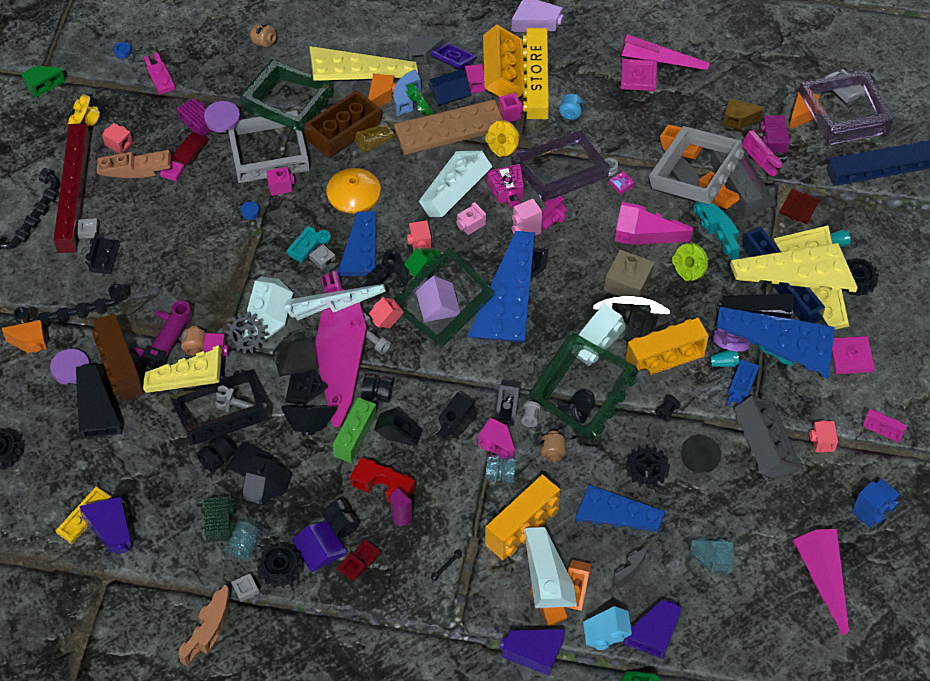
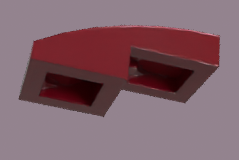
[173,132,208,165]
[337,539,381,582]

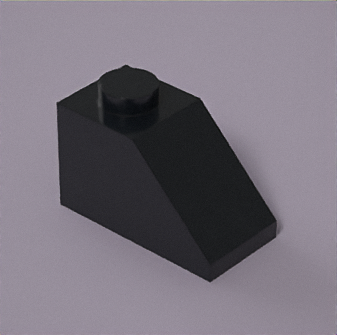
[495,380,522,426]
[374,409,422,446]

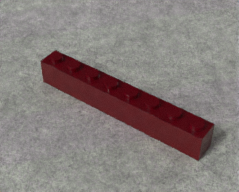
[53,124,90,253]

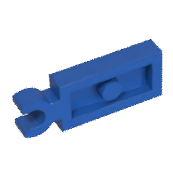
[727,360,759,407]

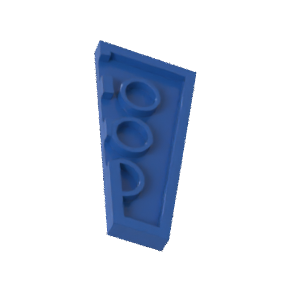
[338,211,376,276]

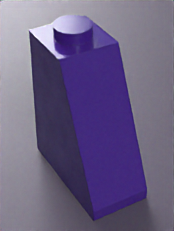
[80,497,131,554]
[624,600,682,659]
[500,629,565,676]

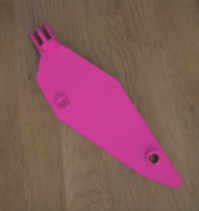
[314,270,367,427]

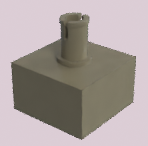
[604,250,655,297]

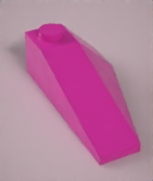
[615,202,693,245]

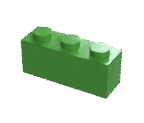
[333,398,377,463]

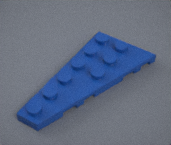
[468,231,535,343]
[716,307,835,379]

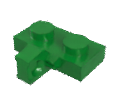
[406,82,434,116]

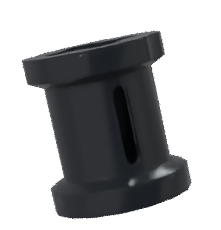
[655,395,681,421]

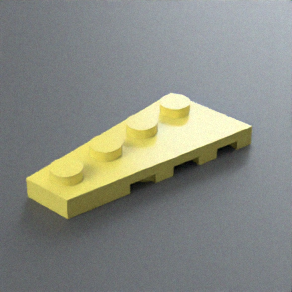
[143,345,222,393]

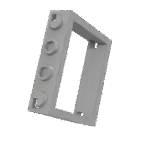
[228,110,309,183]
[649,126,744,204]

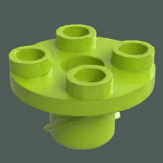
[672,243,708,281]

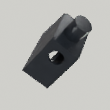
[435,392,477,441]

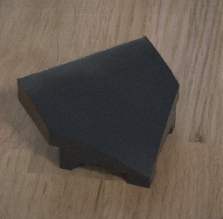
[285,366,328,405]

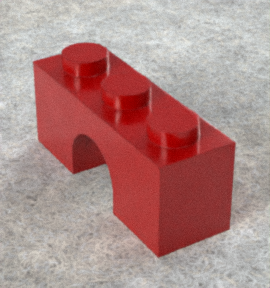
[350,457,415,503]

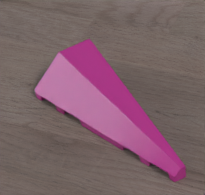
[620,33,710,70]
[793,529,849,635]

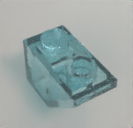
[690,539,734,573]

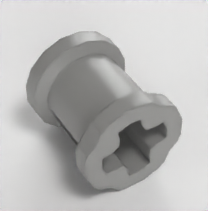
[521,401,541,427]

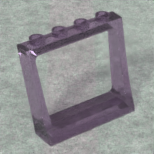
[799,70,894,145]
[511,130,610,202]

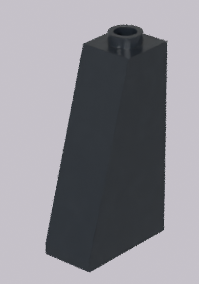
[716,294,794,319]
[76,364,122,439]

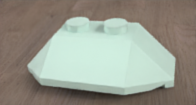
[245,276,293,342]

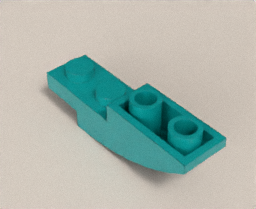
[693,201,740,260]

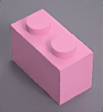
[512,199,542,236]

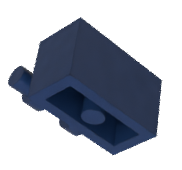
[428,69,471,105]

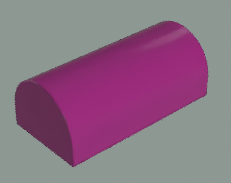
[390,488,412,526]

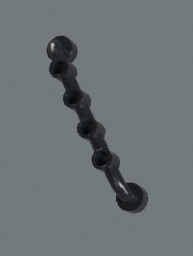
[0,168,59,250]
[13,284,125,328]

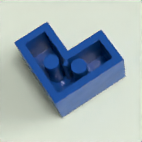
[852,479,900,528]

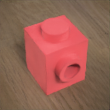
[102,123,133,154]
[407,220,431,251]
[369,297,404,329]
[809,420,838,452]

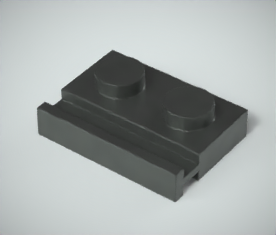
[622,306,659,342]

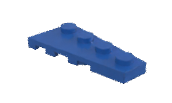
[575,485,665,532]

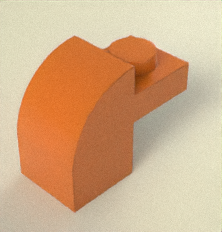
[660,124,703,159]
[698,171,740,209]

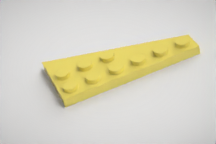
[310,46,418,81]
[774,226,849,329]
[730,243,857,292]

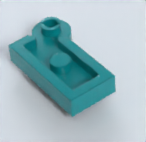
[287,226,331,263]

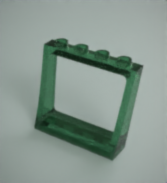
[240,59,334,131]
[394,247,495,349]
[528,331,639,441]

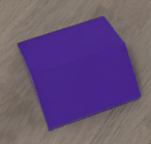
[430,42,477,71]
[292,521,347,573]

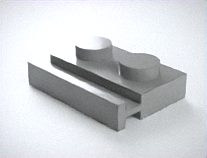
[824,69,866,103]

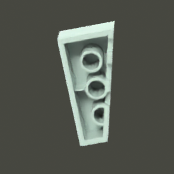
[419,151,492,217]

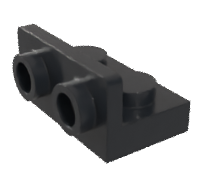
[85,232,120,274]

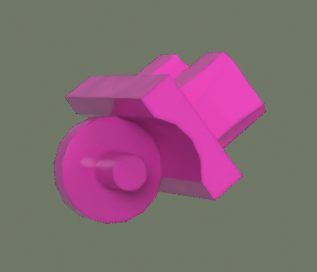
[541,196,567,230]

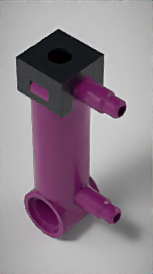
[132,300,192,369]

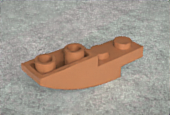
[97,150,171,178]
[178,585,230,666]

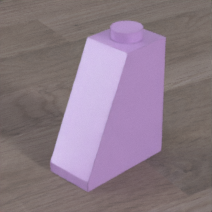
[511,0,564,32]

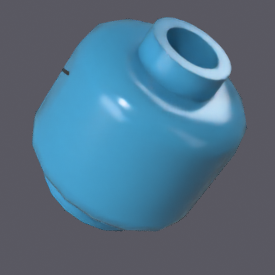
[559,94,584,120]

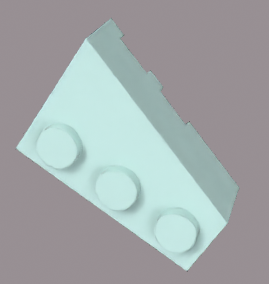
[568,304,626,366]

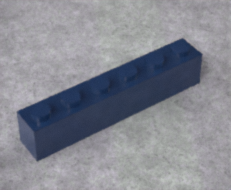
[826,140,930,186]
[742,226,825,323]

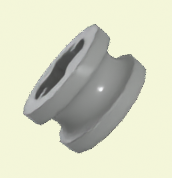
[601,158,618,176]

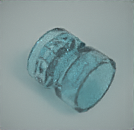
[486,455,516,484]
[225,521,261,560]

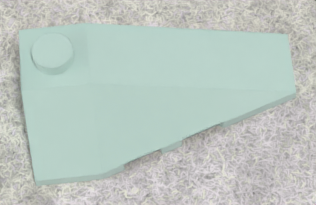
[524,527,577,608]

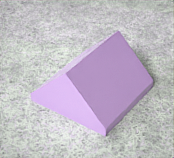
[416,276,461,322]

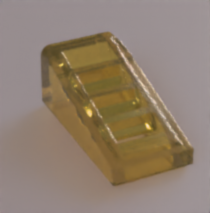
[355,123,396,153]

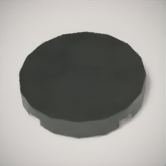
[681,435,721,473]

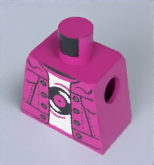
[486,164,524,207]

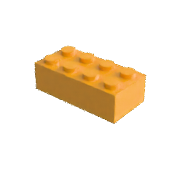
[483,24,525,97]
[625,318,709,378]
[485,474,560,560]

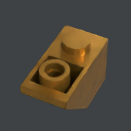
[722,99,764,130]

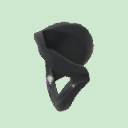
[557,389,595,424]

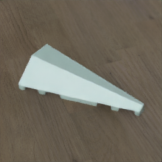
[284,284,386,320]

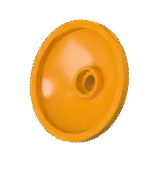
[326,168,381,213]

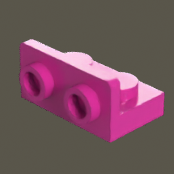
[863,409,907,443]

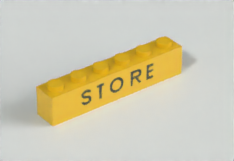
[523,28,548,119]

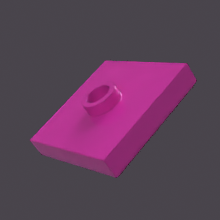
[621,59,657,91]
[831,336,875,374]

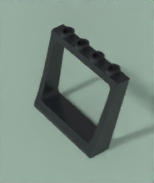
[169,369,267,446]

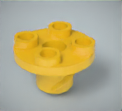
[67,94,100,127]
[485,120,519,157]

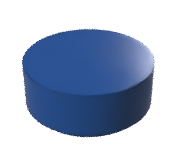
[113,42,131,59]
[241,202,259,220]

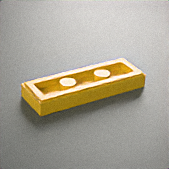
[56,487,112,544]

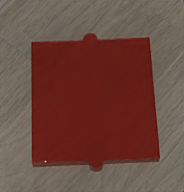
[779,189,820,225]

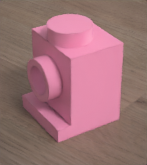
[456,202,486,235]

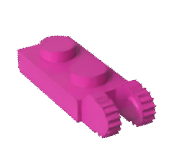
[143,52,176,95]
[742,130,783,176]

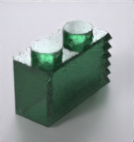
[204,496,235,542]

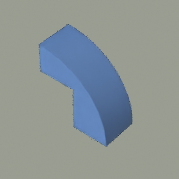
[394,70,421,116]

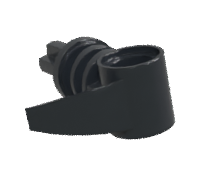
[361,250,408,288]

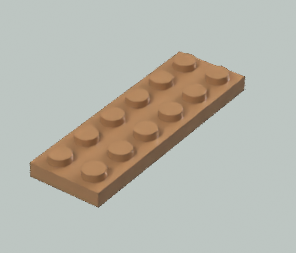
[394,100,503,155]

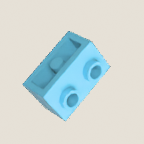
[583,606,632,650]

